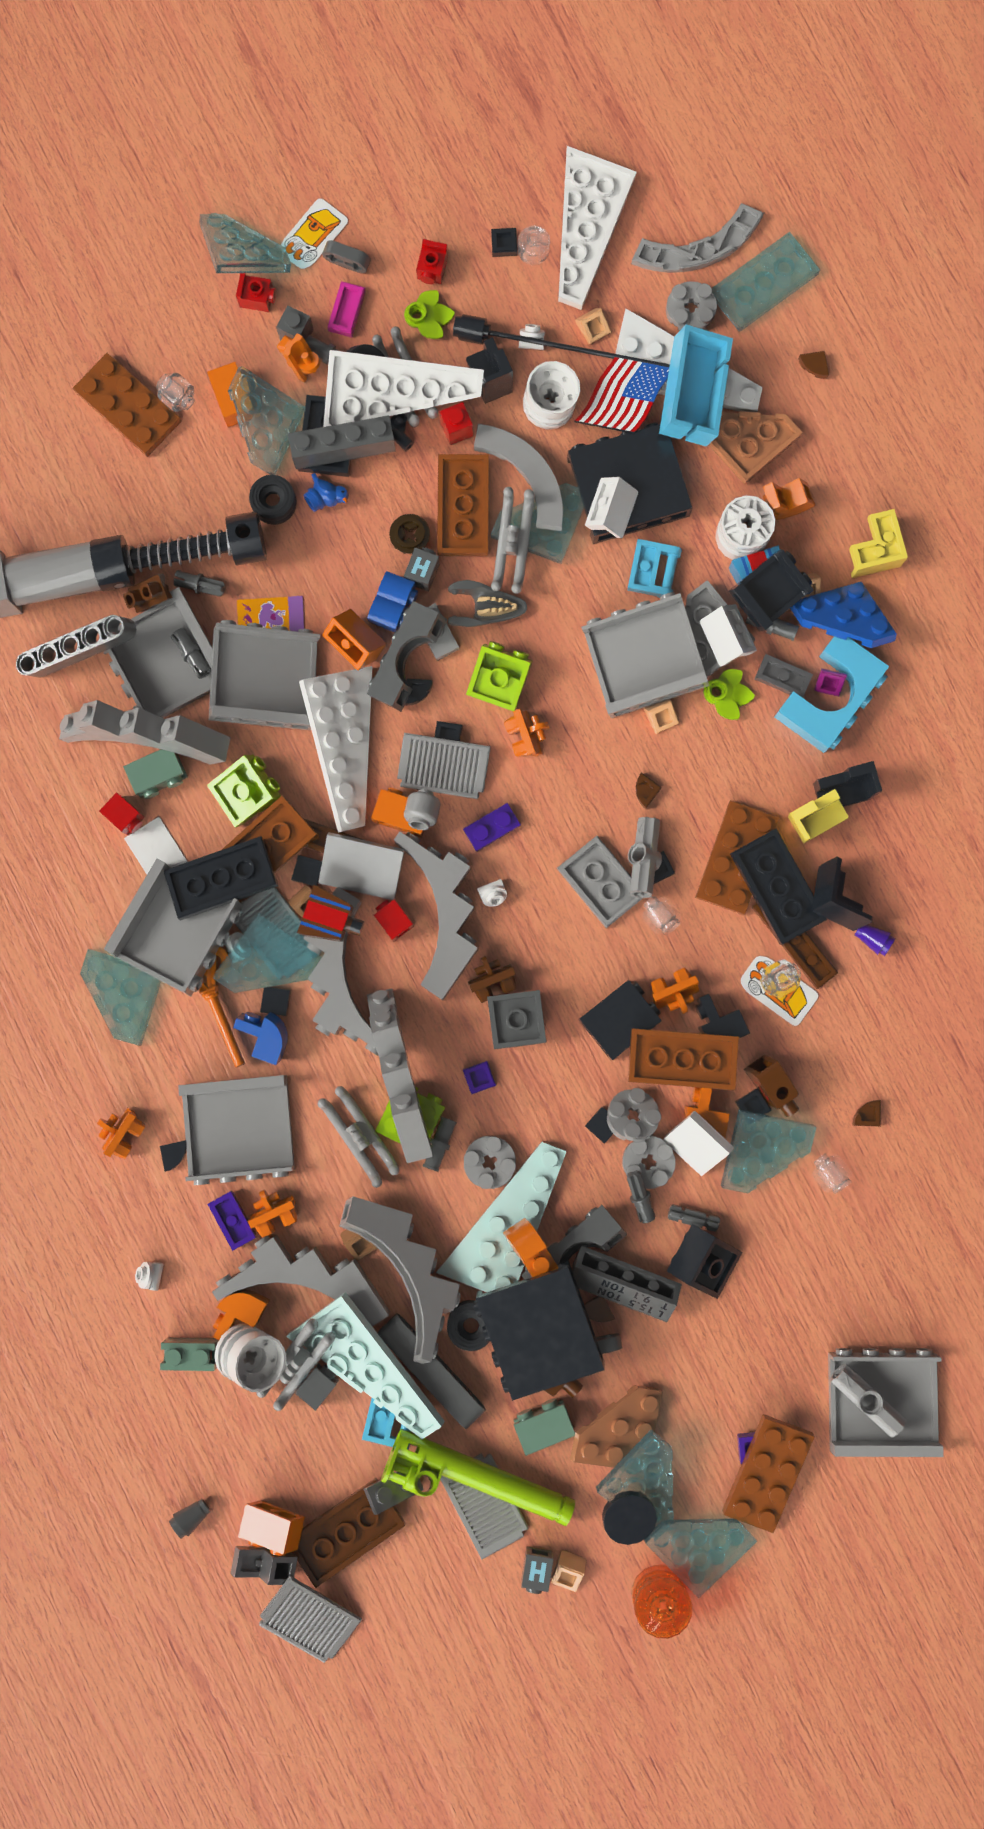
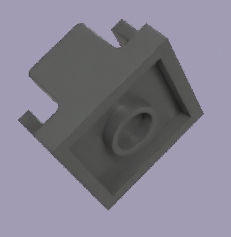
[487,990,546,1049]

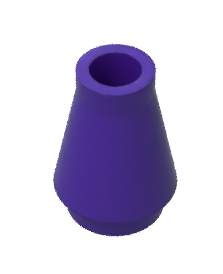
[854,925,896,956]

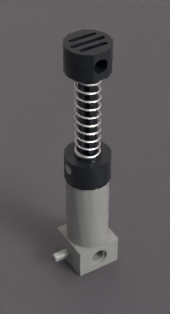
[0,511,267,618]

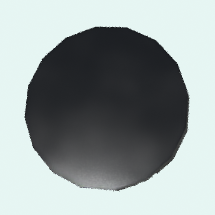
[602,1490,657,1545]

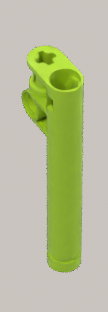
[381,1428,575,1526]

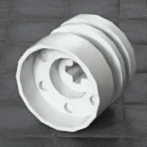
[523,361,580,429]
[715,495,775,560]
[214,1324,286,1392]

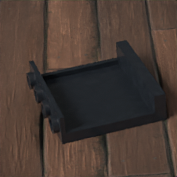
[567,423,692,544]
[473,1261,605,1401]

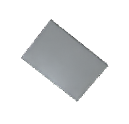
[319,832,405,900]
[557,836,643,928]

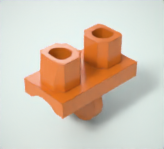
[277,333,320,383]
[504,709,550,757]
[651,968,700,1014]
[97,1107,145,1159]
[248,1190,298,1238]

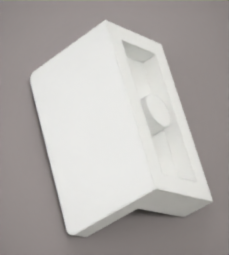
[585,477,638,538]
[700,604,757,666]

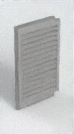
[397,733,491,799]
[235,887,318,979]
[440,1453,529,1559]
[259,1576,362,1663]

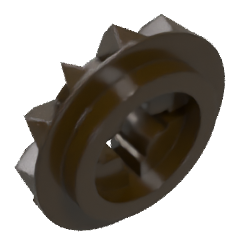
[389,514,430,554]

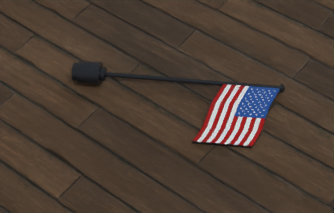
[453,314,670,434]

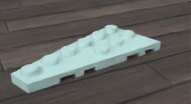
[436,1142,567,1292]
[286,1292,445,1439]

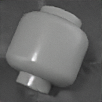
[404,789,441,830]

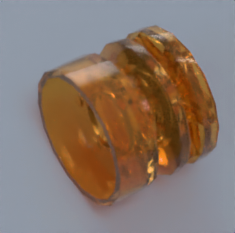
[631,1565,692,1639]

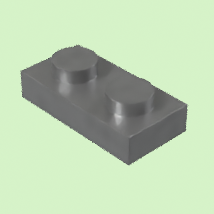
[754,654,813,698]
[364,1471,424,1515]

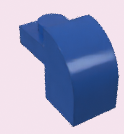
[233,1012,288,1065]

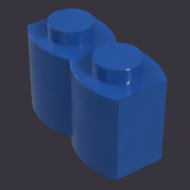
[367,571,418,632]

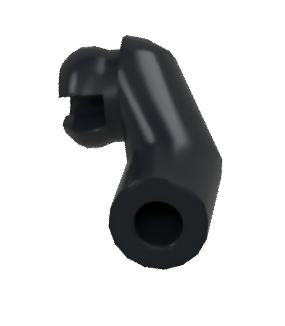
[390,413,414,451]

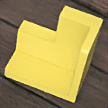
[849,509,908,579]
[788,789,848,844]

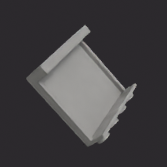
[97,587,213,718]
[581,592,709,718]
[208,620,320,730]
[104,859,243,997]
[178,1075,295,1185]
[828,1348,943,1457]

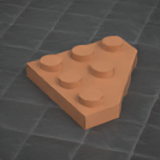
[709,410,803,485]
[570,1385,663,1472]

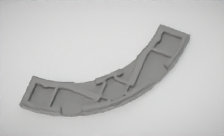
[631,203,764,273]
[474,424,563,531]

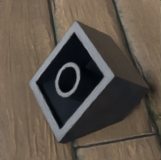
[667,1224,743,1299]

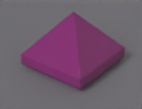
[814,668,847,697]

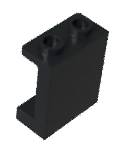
[729,549,814,631]
[578,980,662,1060]

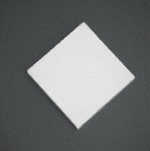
[663,1111,734,1176]

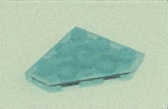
[199,213,291,273]
[228,366,305,475]
[491,483,584,564]
[212,913,322,993]
[80,949,161,1046]
[720,1110,816,1193]
[596,1430,674,1538]
[644,1519,757,1598]

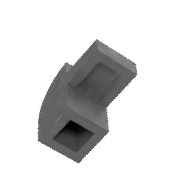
[230,1546,298,1585]

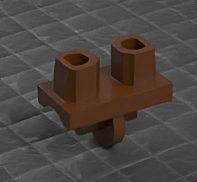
[123,573,173,613]
[468,956,517,1003]

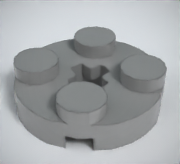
[666,281,717,331]
[607,1088,661,1143]
[464,1136,516,1189]
[622,1136,675,1189]

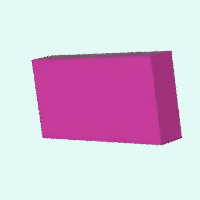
[327,281,366,338]

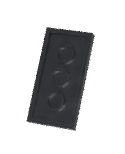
[730,828,827,945]
[164,836,278,921]

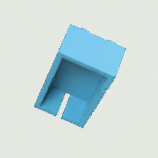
[659,324,733,446]

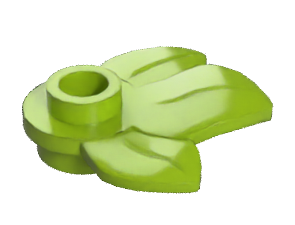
[404,290,455,339]
[703,669,755,720]

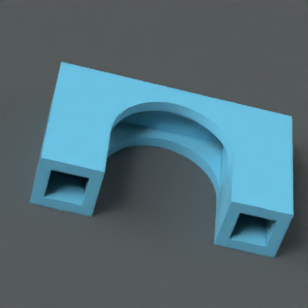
[774,637,889,753]

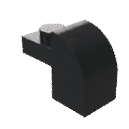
[695,994,750,1038]

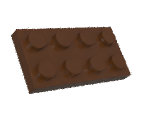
[292,1478,406,1588]

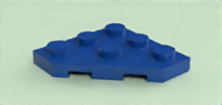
[790,581,897,648]

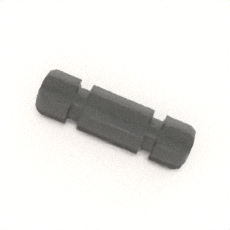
[668,1204,720,1232]

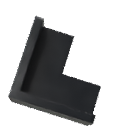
[466,337,513,404]
[813,761,882,807]
[812,856,873,931]

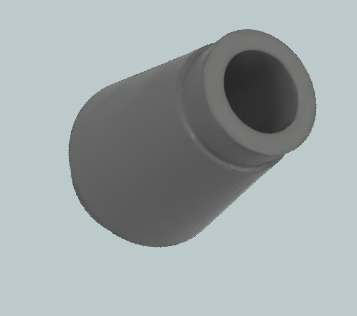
[169,1498,211,1539]

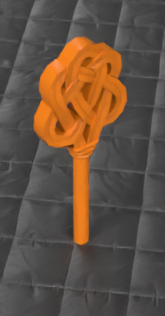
[199,947,245,1068]

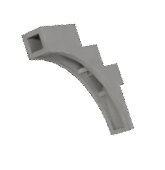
[59,700,230,765]
[394,832,478,1000]
[303,886,378,1056]
[367,988,433,1163]
[339,1196,460,1364]
[212,1235,390,1326]

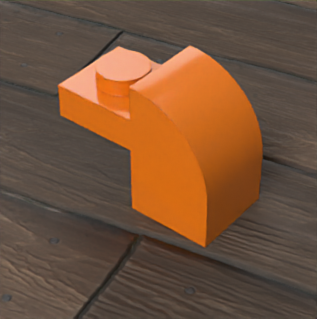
[763,478,816,520]
[684,1087,729,1139]
[503,1218,558,1277]
[213,1289,270,1340]

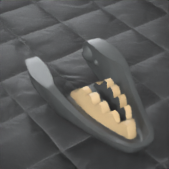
[448,580,527,627]

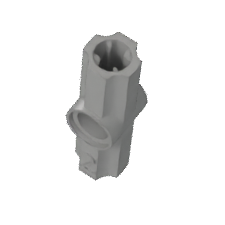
[628,817,662,898]
[830,1363,907,1438]

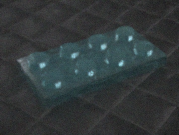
[711,232,820,332]

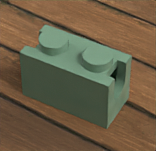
[123,749,188,799]
[160,1338,219,1371]
[513,1398,575,1456]

